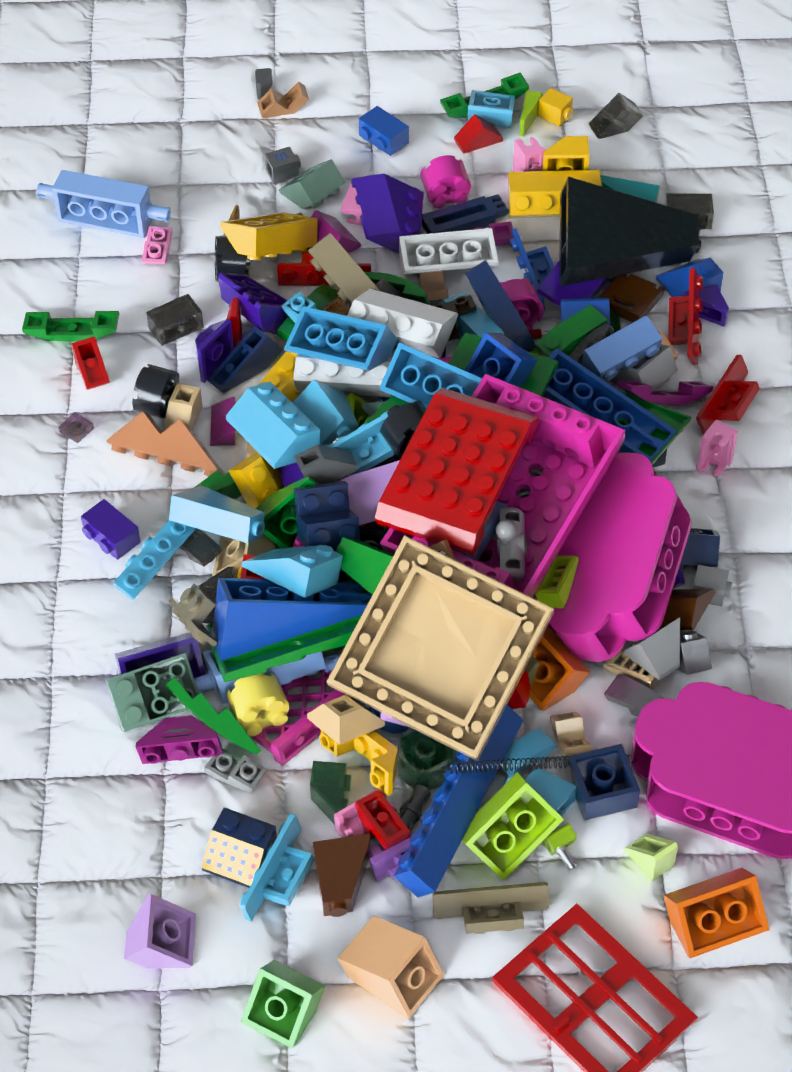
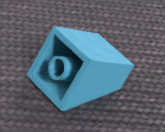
[293,379,358,446]

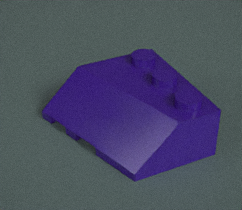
[351,173,424,254]
[218,272,288,334]

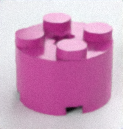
[420,155,471,209]
[500,278,544,330]

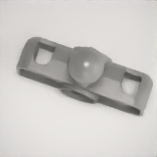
[496,507,527,584]

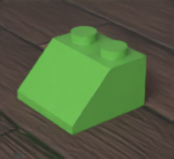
[240,960,325,1048]

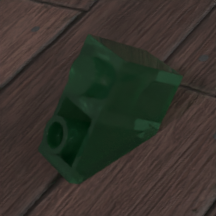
[310,761,352,825]

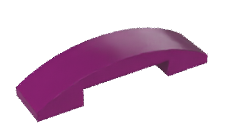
[617,381,713,405]

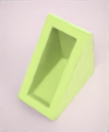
[624,833,678,881]

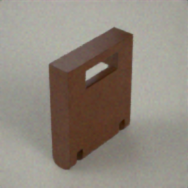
[598,274,665,323]

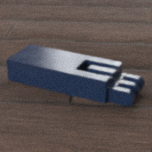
[421,194,509,234]

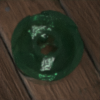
[397,728,453,790]

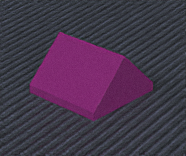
[307,210,361,253]

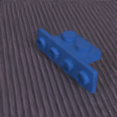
[509,228,554,311]

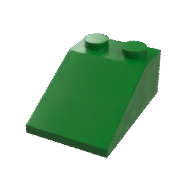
[255,476,319,548]

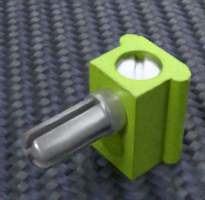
[542,823,578,870]

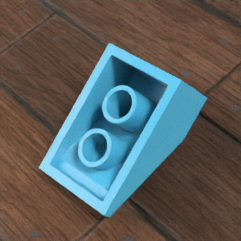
[242,545,343,598]

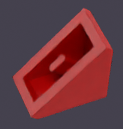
[454,114,503,154]

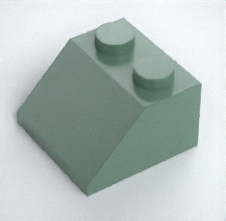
[279,159,346,209]

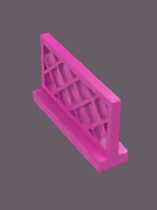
[250,669,346,766]

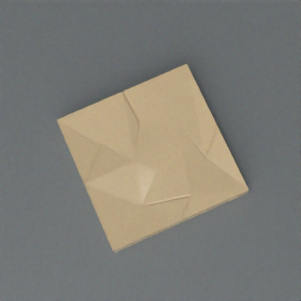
[327,535,554,761]

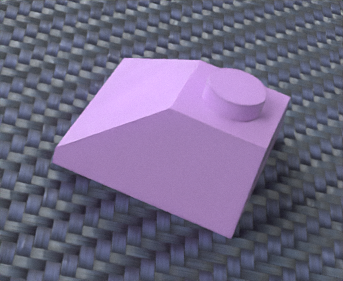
[124,894,196,968]

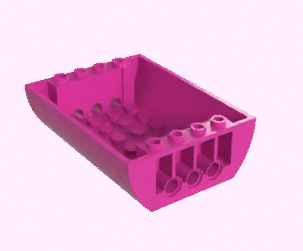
[380,374,625,598]

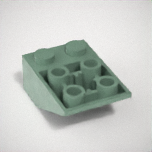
[105,653,199,732]

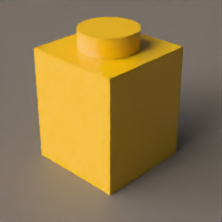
[538,88,574,127]

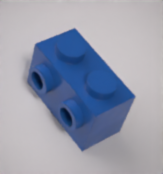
[359,106,409,156]

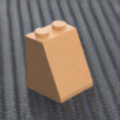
[337,916,444,1019]

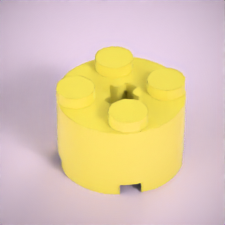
[226,673,289,736]

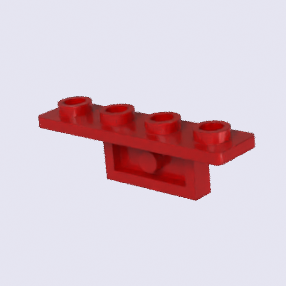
[277,251,371,286]
[668,268,703,365]
[696,355,760,435]

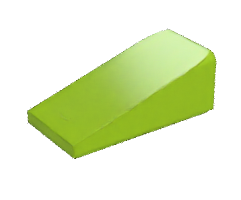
[519,90,543,137]

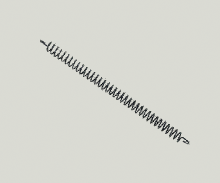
[440,754,637,774]

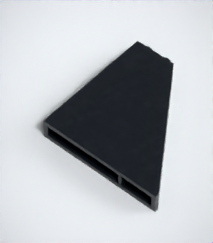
[559,177,702,286]

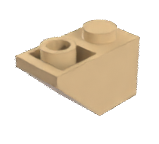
[164,383,203,431]

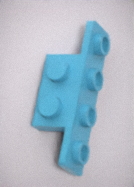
[327,411,394,477]
[113,520,195,600]
[240,813,315,921]

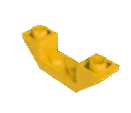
[320,730,398,796]

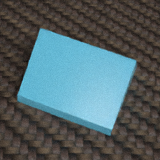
[467,90,515,128]

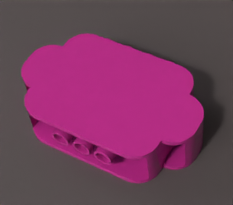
[532,453,692,662]
[630,682,792,859]

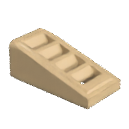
[603,648,659,689]

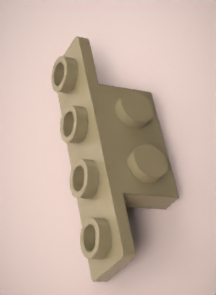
[169,584,218,647]
[432,882,549,934]

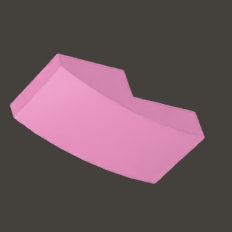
[142,226,173,265]

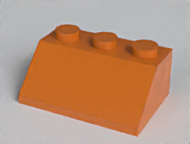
[529,626,591,711]
[663,867,769,958]

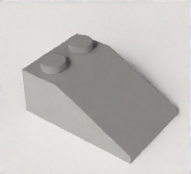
[609,344,678,391]

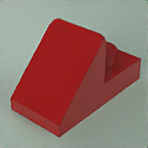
[71,336,110,390]
[355,790,410,850]

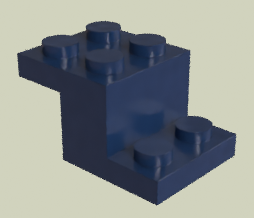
[294,481,360,571]

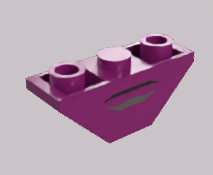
[136,715,224,764]

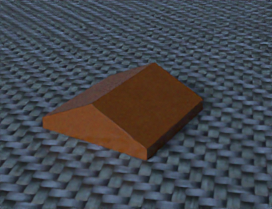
[659,589,716,630]

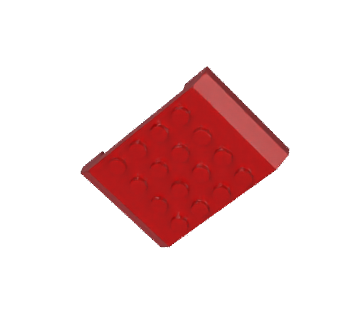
[375,388,540,556]

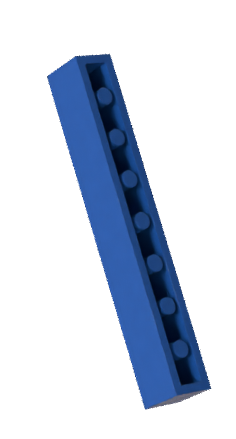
[394,705,524,897]

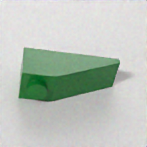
[536,305,608,357]

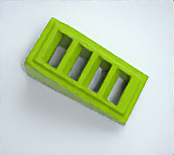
[535,556,579,608]

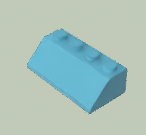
[226,382,320,469]

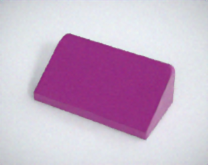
[210,397,236,446]

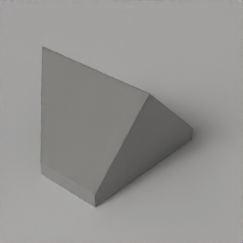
[624,617,680,681]

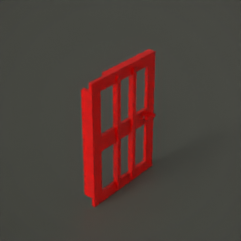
[492,903,698,1072]

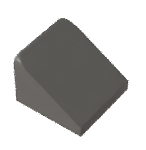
[255,68,273,100]

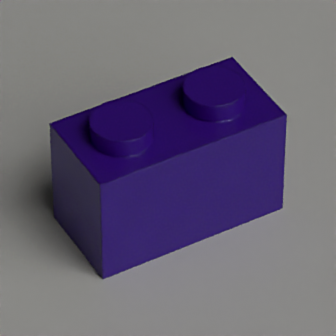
[81,499,141,560]

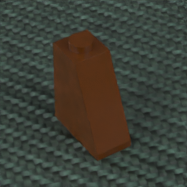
[313,833,371,917]

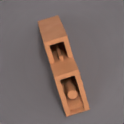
[106,411,225,476]

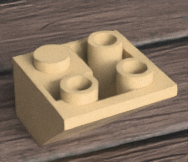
[307,695,385,745]

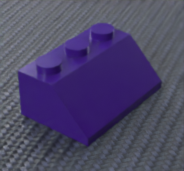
[114,633,206,678]

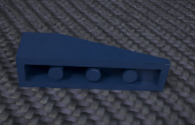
[465,260,537,352]

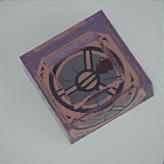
[58,412,94,444]

